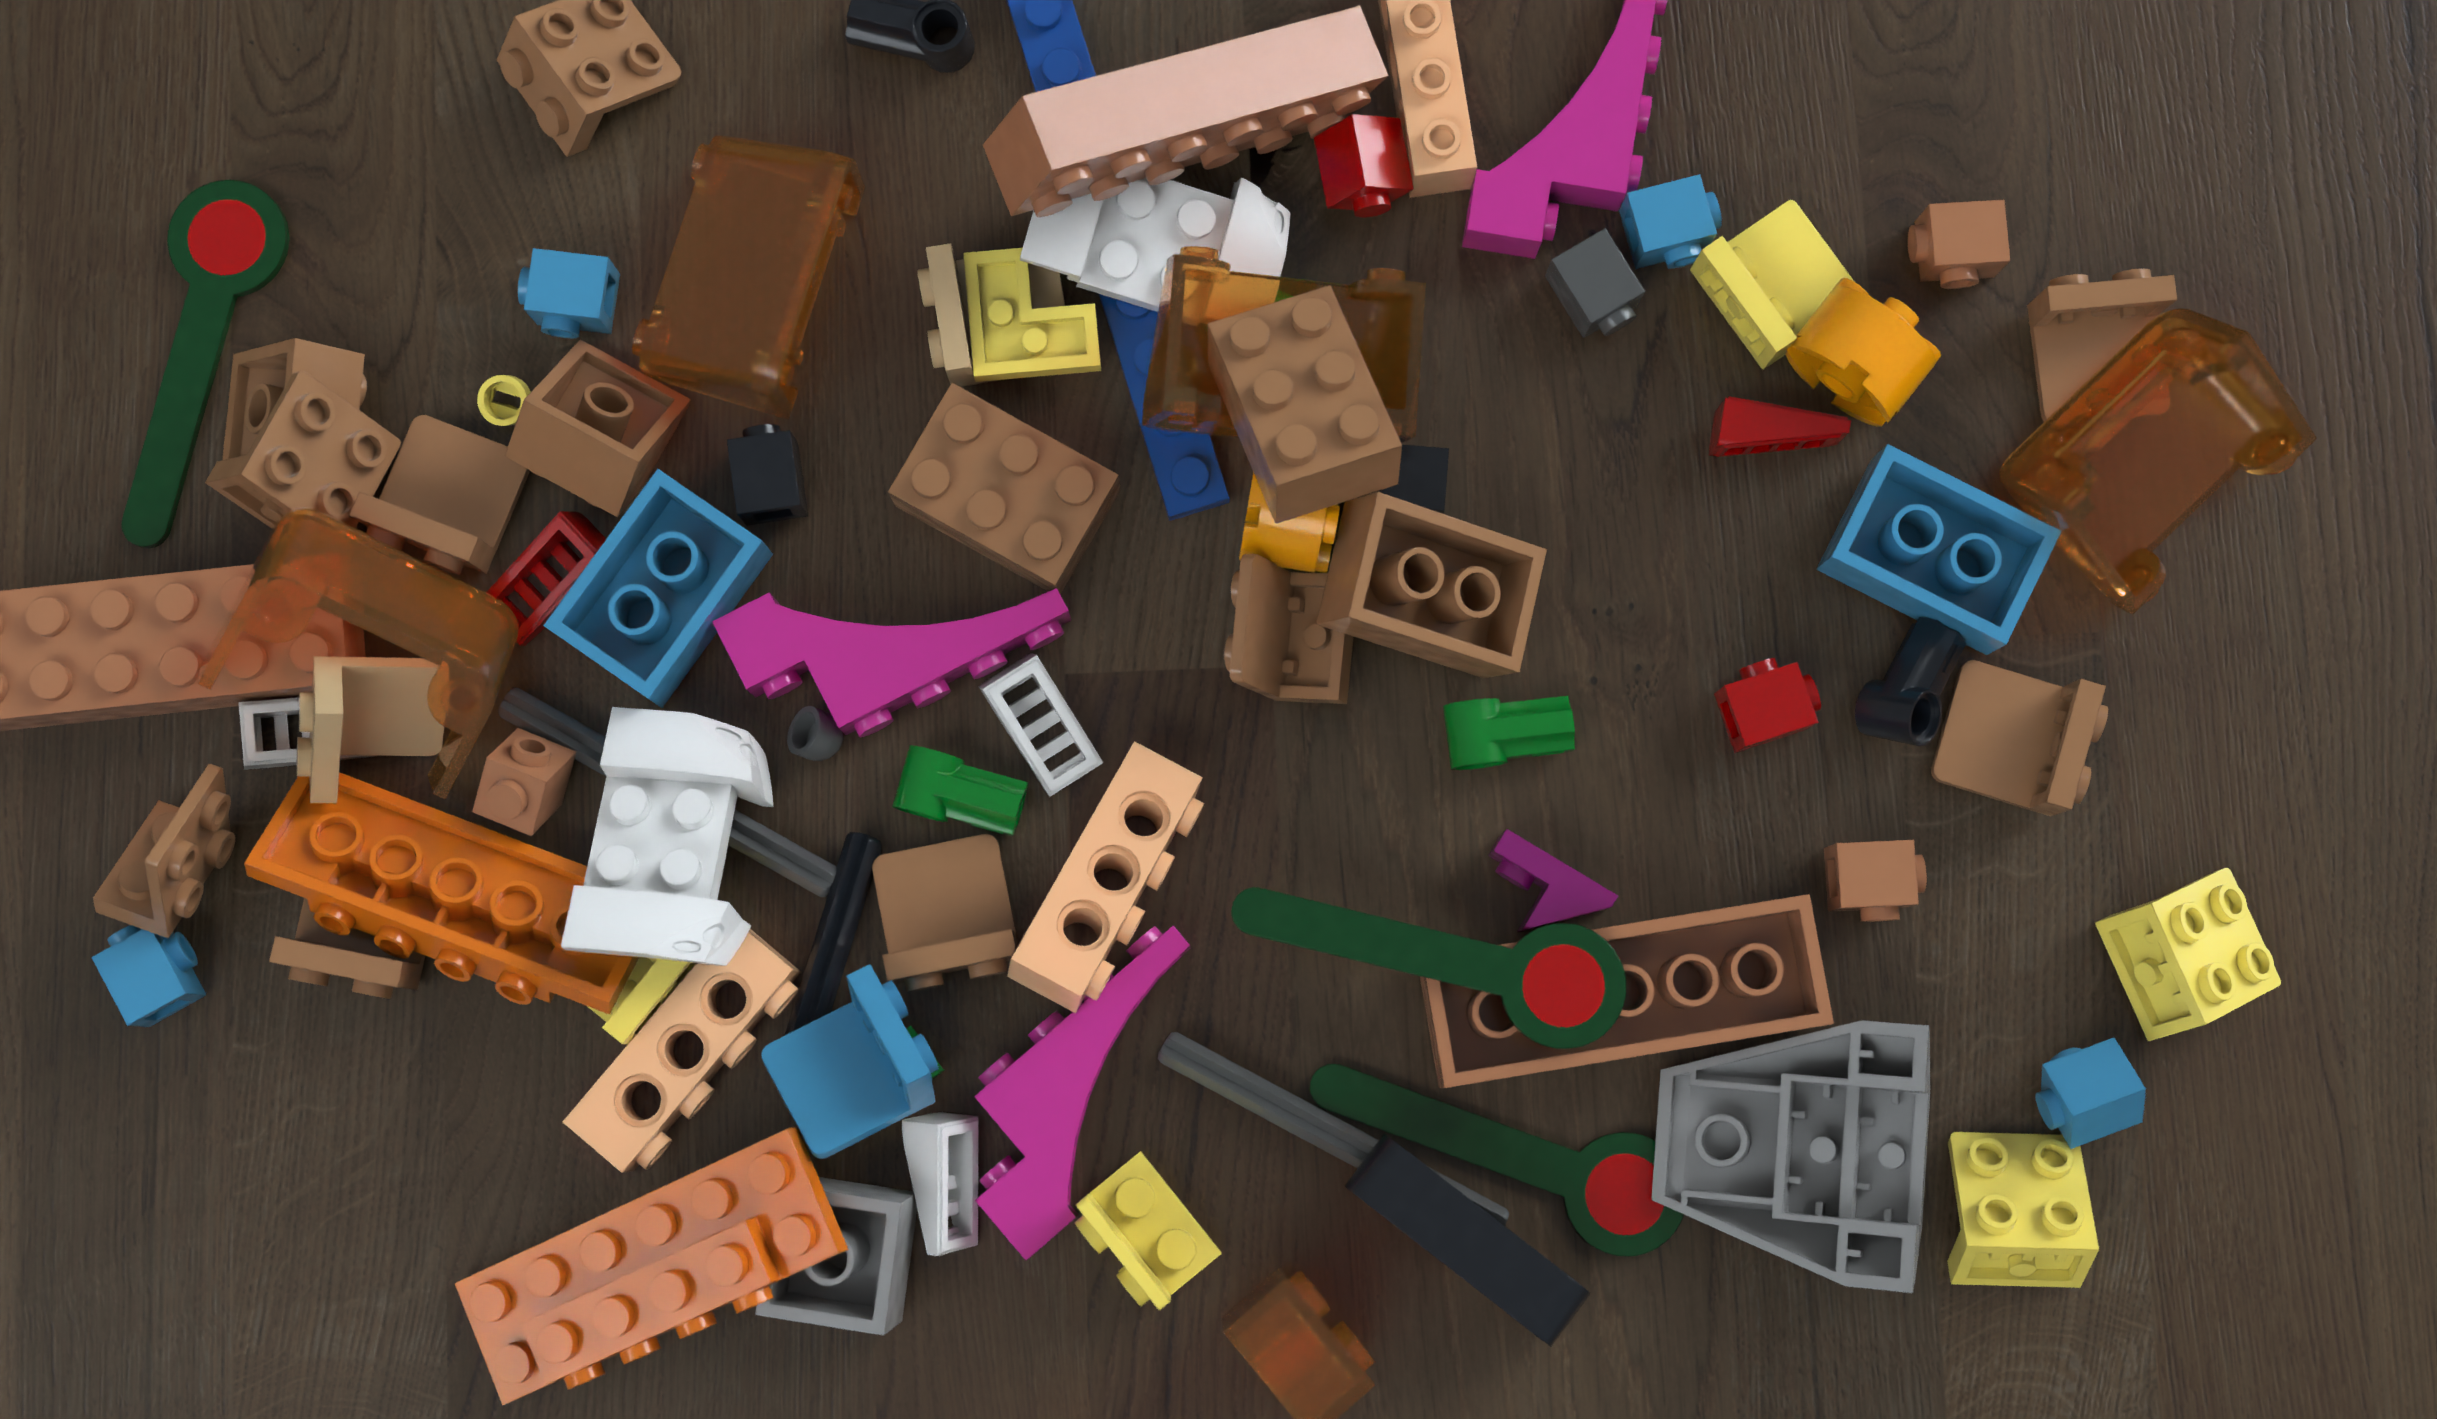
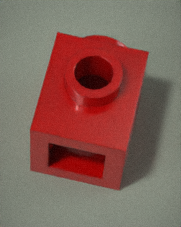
[1314,114,1414,218]
[1714,657,1821,753]

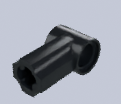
[845,0,975,73]
[1855,617,1966,746]

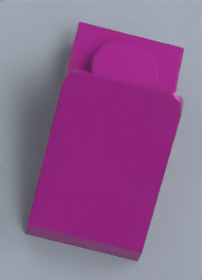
[1488,829,1618,933]

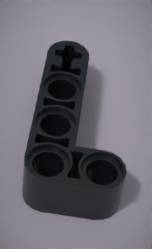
[1344,1134,1591,1347]

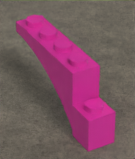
[1462,0,1667,259]
[712,588,1071,738]
[974,926,1190,1260]

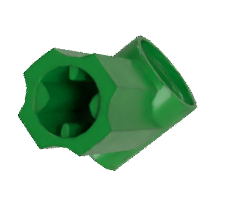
[1443,696,1575,770]
[892,745,1029,836]

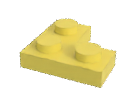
[963,248,1101,382]

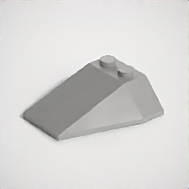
[1651,1020,1930,1293]

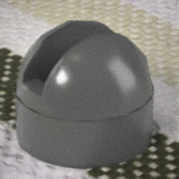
[787,706,844,761]

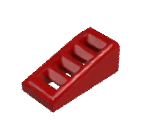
[1708,396,1851,457]
[479,511,606,646]

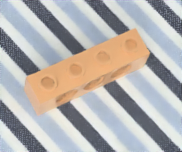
[1378,0,1477,198]
[1007,741,1205,1013]
[563,929,801,1173]

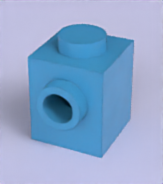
[1619,174,1722,269]
[518,248,620,338]
[91,925,206,1027]
[2035,1037,2146,1149]

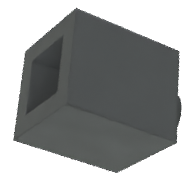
[1545,228,1645,339]

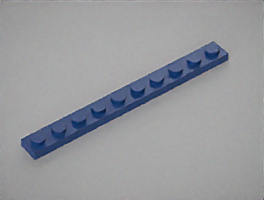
[1006,0,1229,521]

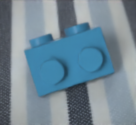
[762,964,939,1159]

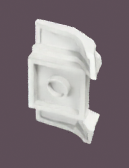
[1020,177,1291,324]
[561,707,774,966]

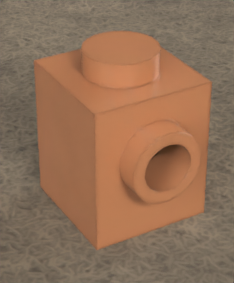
[1908,200,2010,289]
[472,728,577,836]
[1824,840,1927,922]

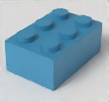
[1816,444,2062,655]
[543,469,773,708]

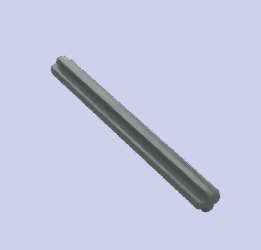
[498,687,837,897]
[1158,1032,1509,1226]

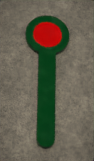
[121,180,290,548]
[1231,887,1626,1049]
[1310,1064,1684,1256]

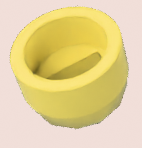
[477,375,531,426]

